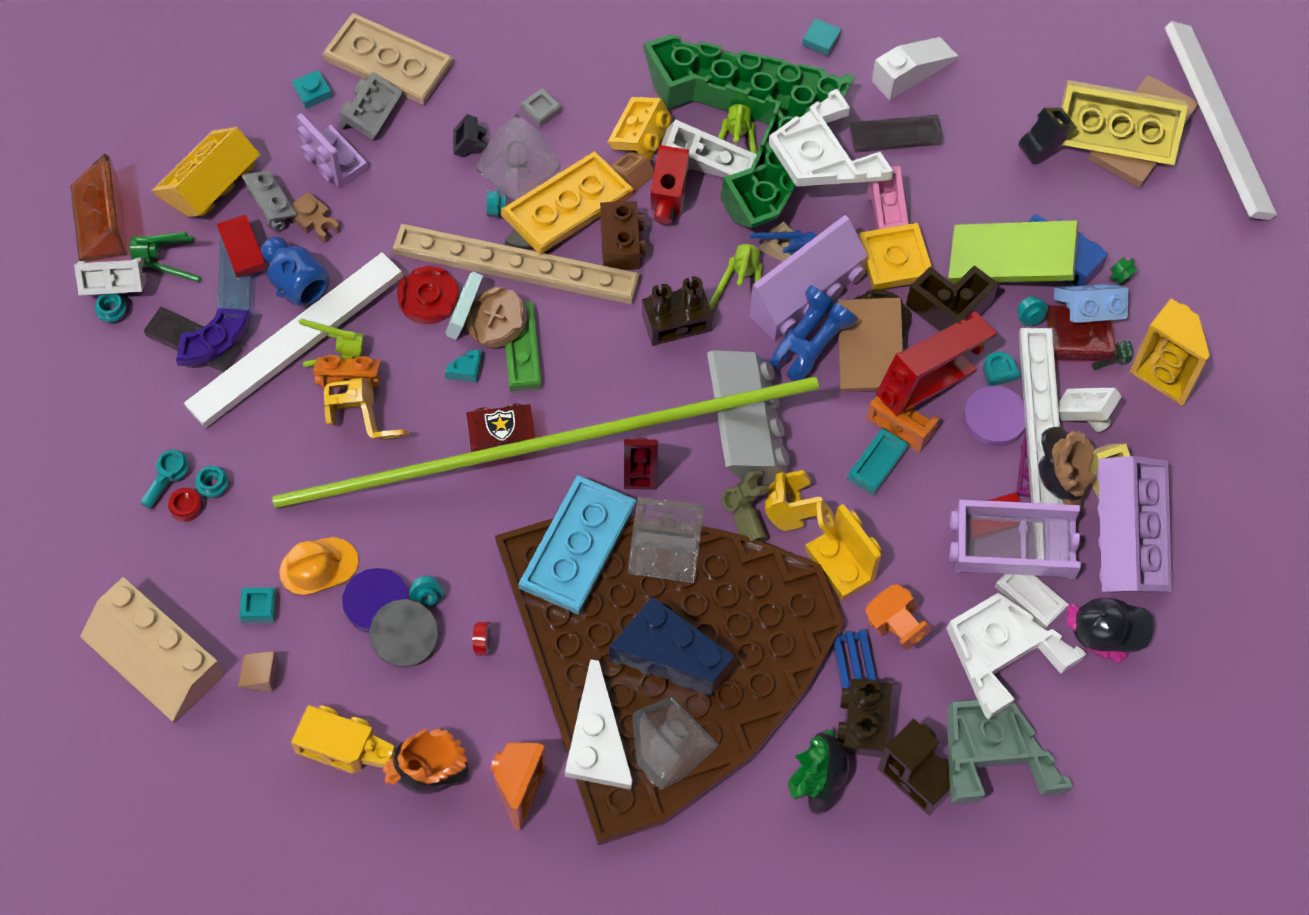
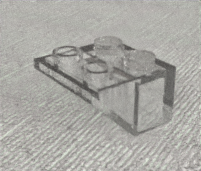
[628,497,705,583]

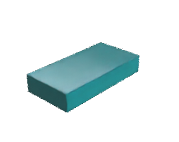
[847,428,909,496]

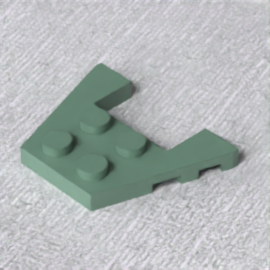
[946,700,1073,804]

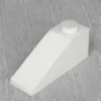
[872,37,958,100]
[661,119,757,178]

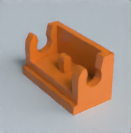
[866,396,940,453]

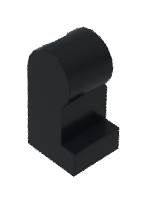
[1018,107,1077,165]

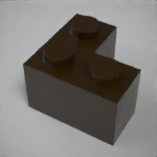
[906,265,999,331]
[878,718,950,816]

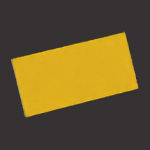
[501,151,634,255]

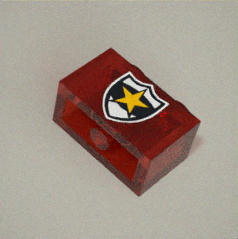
[466,403,537,455]

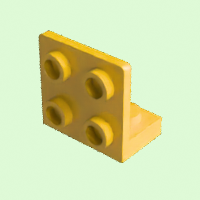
[805,504,882,601]

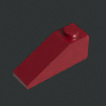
[624,437,658,490]

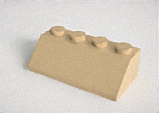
[80,577,224,723]

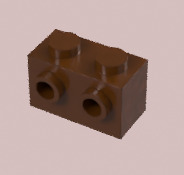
[600,201,646,270]

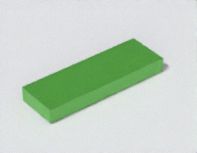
[506,302,541,391]

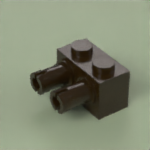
[642,276,713,346]
[836,679,892,758]

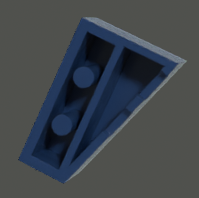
[609,597,734,696]

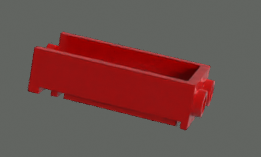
[876,311,997,416]

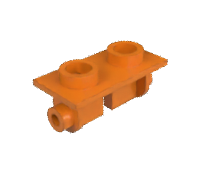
[312,355,381,389]

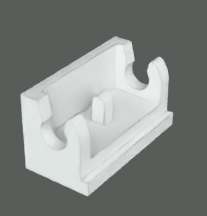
[74,258,147,295]

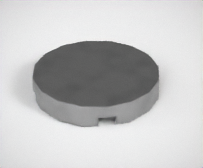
[369,599,438,668]

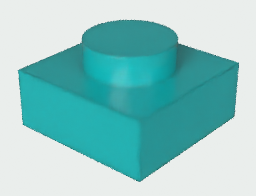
[292,70,332,109]

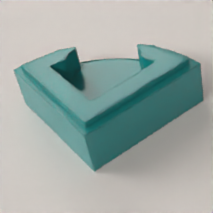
[445,350,482,383]

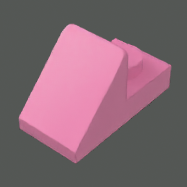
[867,166,908,230]

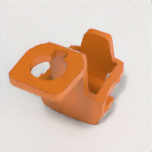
[865,584,931,650]

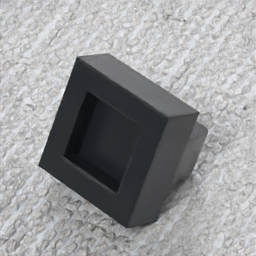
[453,114,487,157]

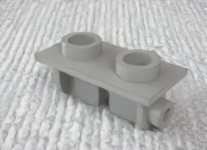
[242,170,297,231]

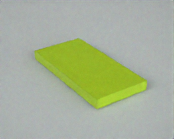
[948,220,1079,283]

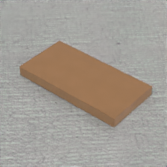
[1088,75,1199,188]

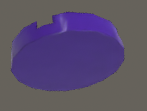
[342,568,409,633]

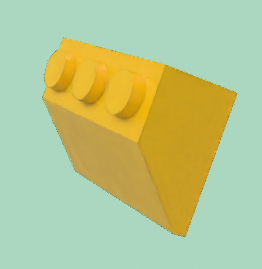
[151,127,261,217]
[1129,298,1210,406]

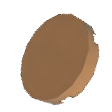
[466,287,527,348]

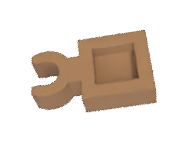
[290,191,340,243]

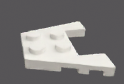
[769,89,893,187]
[946,593,1086,719]

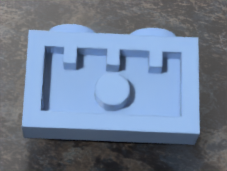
[1054,284,1128,323]

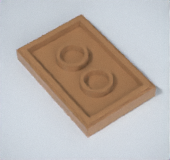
[838,298,903,392]

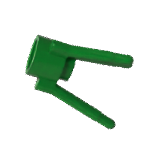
[130,232,201,282]

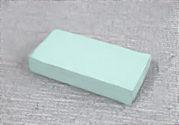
[445,272,483,340]

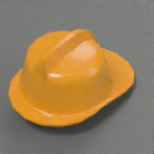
[279,537,359,595]

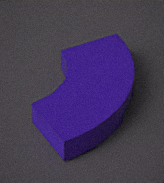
[176,308,251,366]

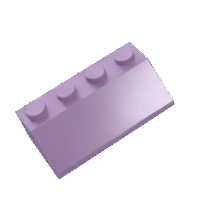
[749,215,868,342]
[1097,456,1172,593]

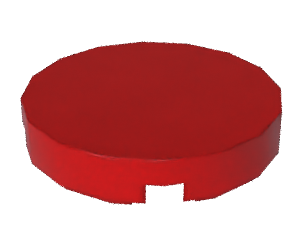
[397,266,459,325]

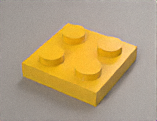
[858,223,932,289]

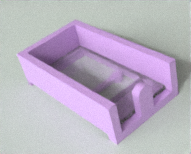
[949,499,1081,579]

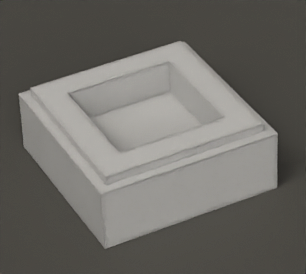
[520,88,562,128]

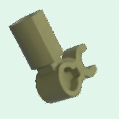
[722,470,770,545]

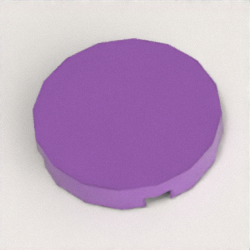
[964,386,1026,446]

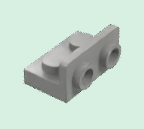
[337,71,403,140]

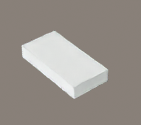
[995,574,1069,629]

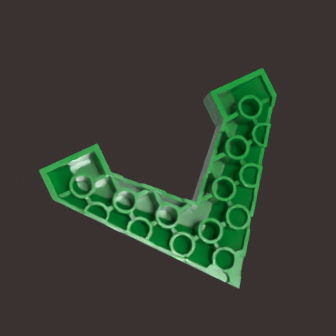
[643,34,855,228]

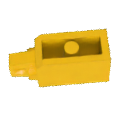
[291,705,395,774]

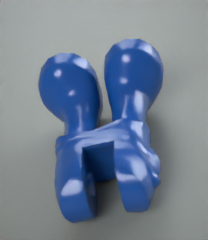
[769,285,858,381]

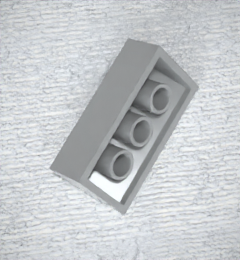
[707,350,790,486]

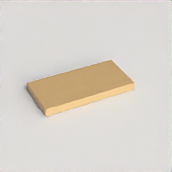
[322,13,454,105]

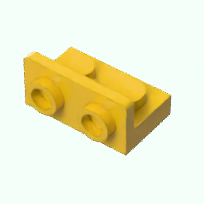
[607,97,672,161]

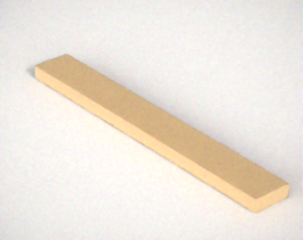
[393,224,639,305]

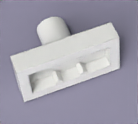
[1058,388,1122,432]

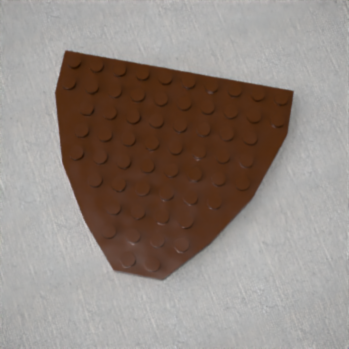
[495,517,844,846]

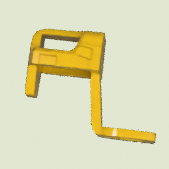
[324,378,410,440]
[765,470,837,541]

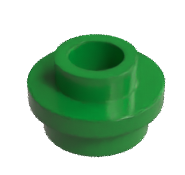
[1109,257,1138,285]

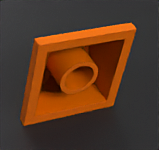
[491,743,547,831]

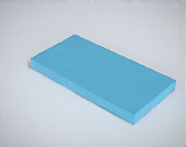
[518,475,637,615]

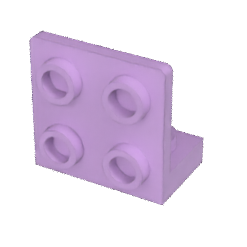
[296,113,368,189]

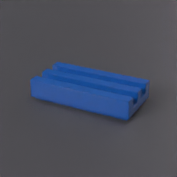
[833,629,876,688]

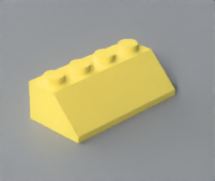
[1058,80,1188,165]

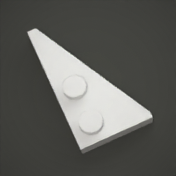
[565,659,632,790]

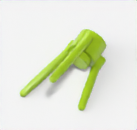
[718,104,757,154]
[709,244,763,311]
[298,319,364,367]

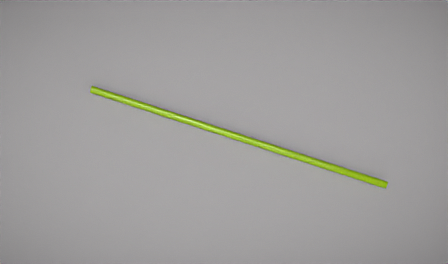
[272,376,819,509]

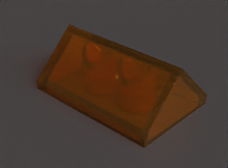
[70,154,128,262]

